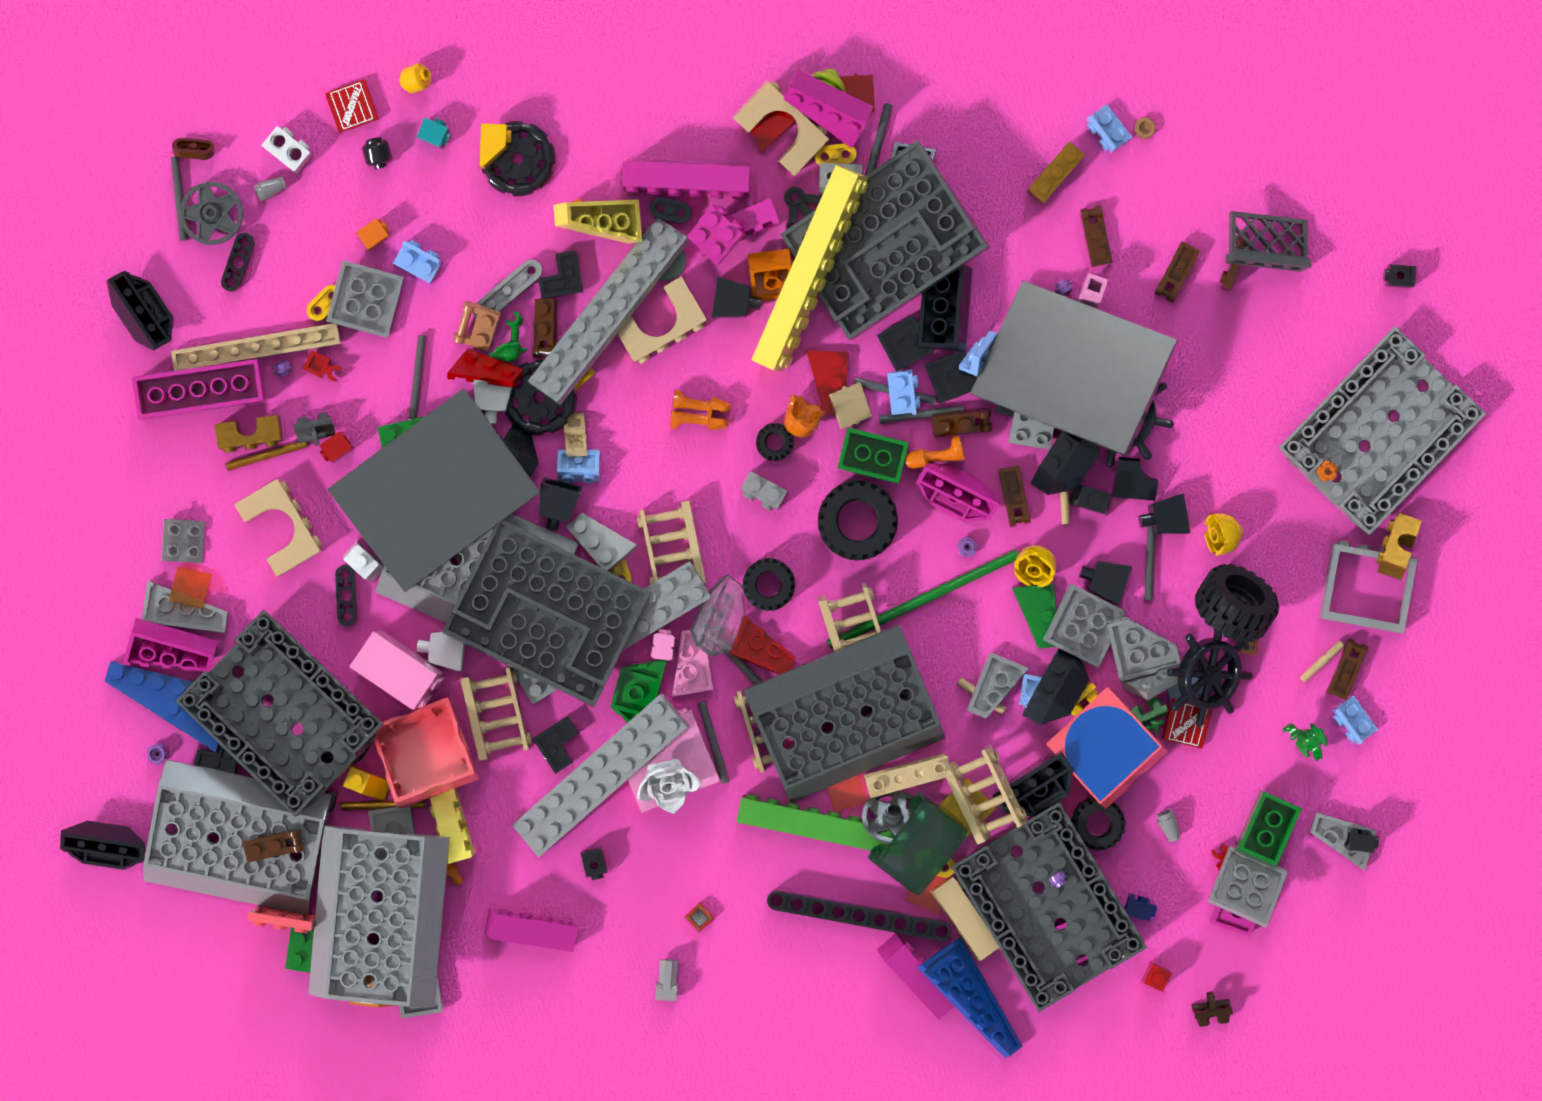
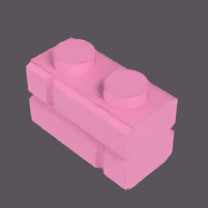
[651,629,676,661]

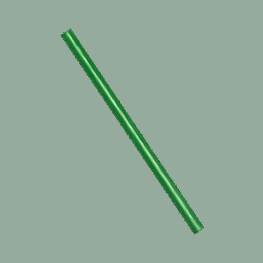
[827,549,1018,649]

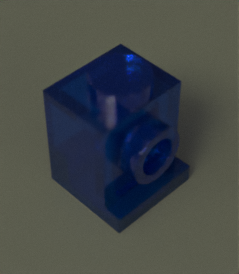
[1124,892,1157,921]

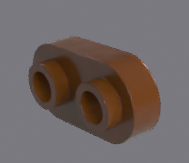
[172,138,215,160]

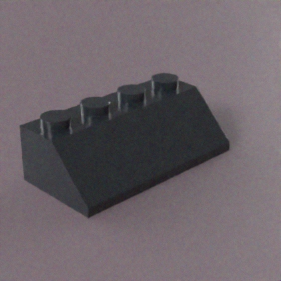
[918,265,972,351]

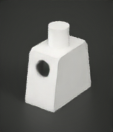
[474,380,512,424]
[343,540,384,583]
[417,632,465,671]

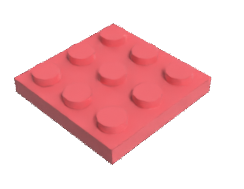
[248,906,315,933]

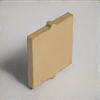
[829,382,872,429]

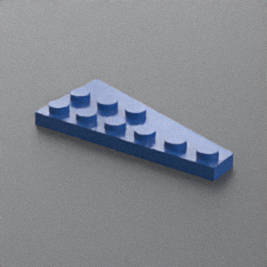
[105,661,219,753]
[917,937,1023,1058]

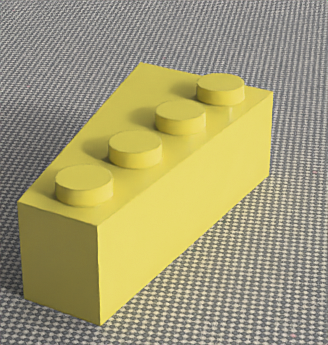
[553,199,642,244]
[430,788,475,864]

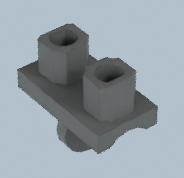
[294,412,336,446]

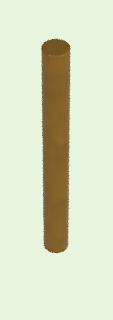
[225,442,308,471]
[341,800,425,810]

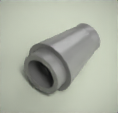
[254,176,287,201]
[1157,809,1181,842]

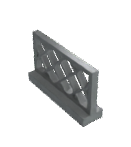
[1226,211,1311,272]

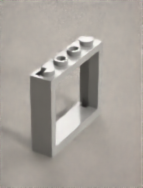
[1318,541,1418,633]

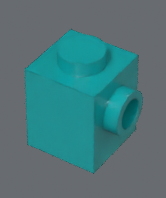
[416,118,451,149]

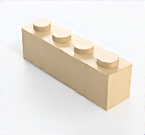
[930,877,1000,961]

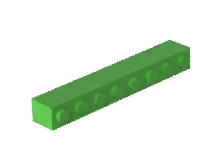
[736,794,904,857]

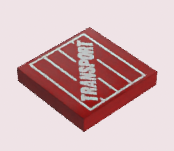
[325,79,379,133]
[1161,698,1213,749]

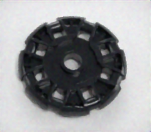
[481,121,556,197]
[505,360,577,435]

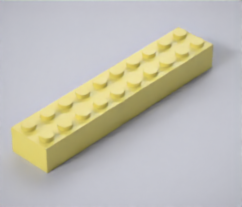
[751,165,868,371]

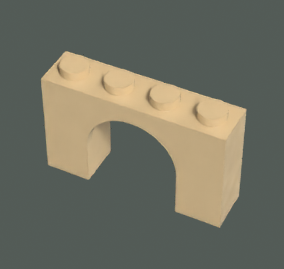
[732,80,829,176]
[617,276,707,364]
[234,479,323,577]

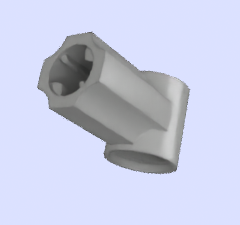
[656,959,678,1002]

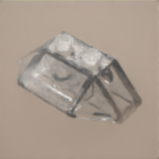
[690,574,745,657]

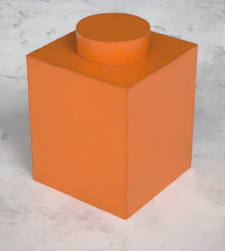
[356,218,390,251]

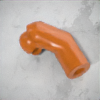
[446,863,464,886]

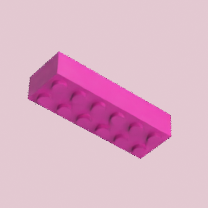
[622,161,750,200]
[132,359,267,420]

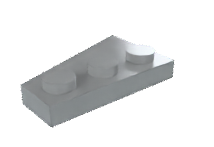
[566,513,639,572]
[966,652,1029,719]
[1310,812,1377,871]

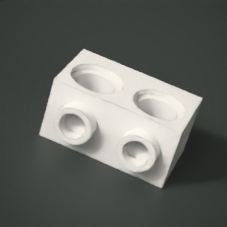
[261,126,313,174]

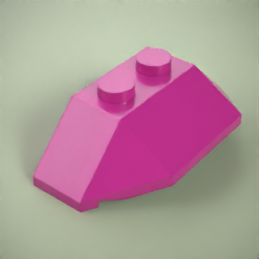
[916,463,1001,522]

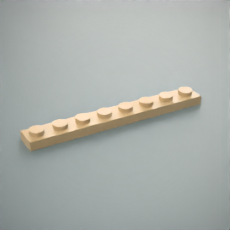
[171,323,341,371]

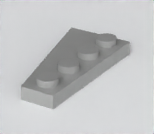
[142,580,229,633]

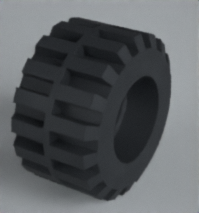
[743,558,795,611]
[1071,797,1126,851]

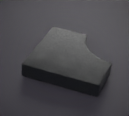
[1113,457,1158,501]

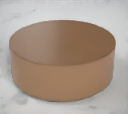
[1134,117,1156,139]

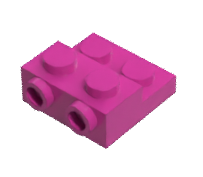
[687,205,746,265]
[1211,906,1256,937]

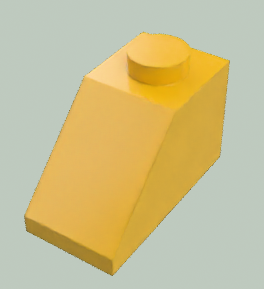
[480,124,512,169]
[343,765,390,801]

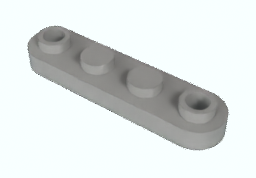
[473,260,542,318]

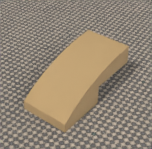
[564,413,588,458]

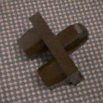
[1192,991,1233,1027]

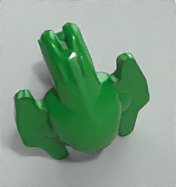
[489,311,527,362]
[1283,723,1328,761]

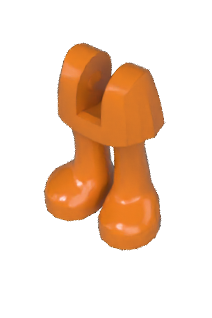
[670,389,731,430]
[905,436,965,469]

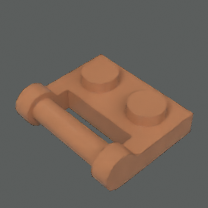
[453,301,501,352]

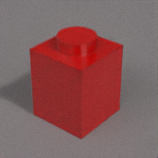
[319,431,354,463]
[1141,961,1172,992]

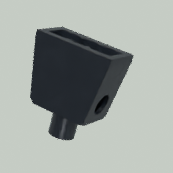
[712,277,761,318]
[539,477,582,530]
[1069,485,1113,516]
[1138,494,1191,534]
[1079,561,1132,605]

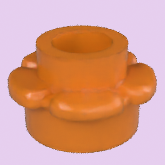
[1317,461,1338,482]

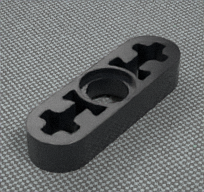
[221,233,255,292]
[335,565,357,626]

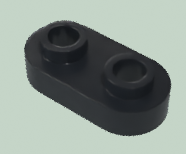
[650,197,692,224]

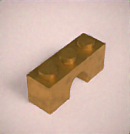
[1026,141,1085,205]
[215,415,283,453]
[1376,512,1422,580]

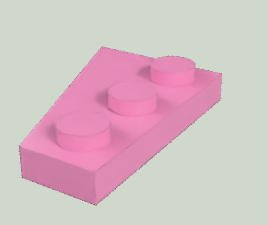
[672,628,713,697]

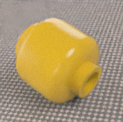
[400,63,431,94]

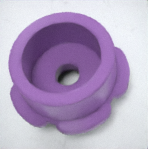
[1055,279,1074,296]
[272,359,292,377]
[957,536,978,557]
[147,744,168,765]
[1048,870,1068,888]

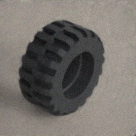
[818,480,898,560]
[1195,564,1279,642]

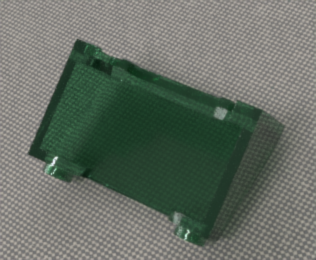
[868,791,967,895]

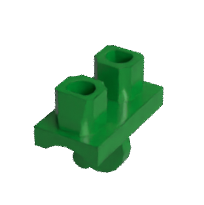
[1130,697,1168,735]

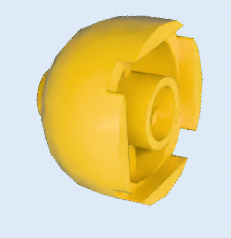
[1204,513,1243,556]
[1014,545,1057,587]

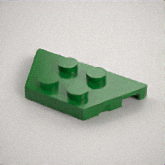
[610,659,667,723]

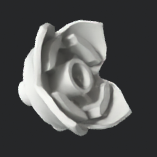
[637,759,701,814]

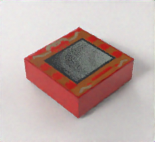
[685,902,714,932]

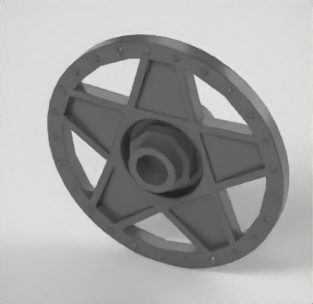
[180,182,243,245]
[862,791,925,845]

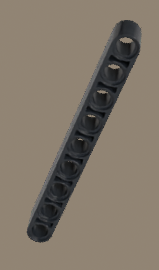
[767,890,951,941]

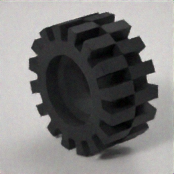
[756,423,794,461]

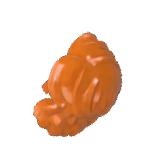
[784,395,826,437]

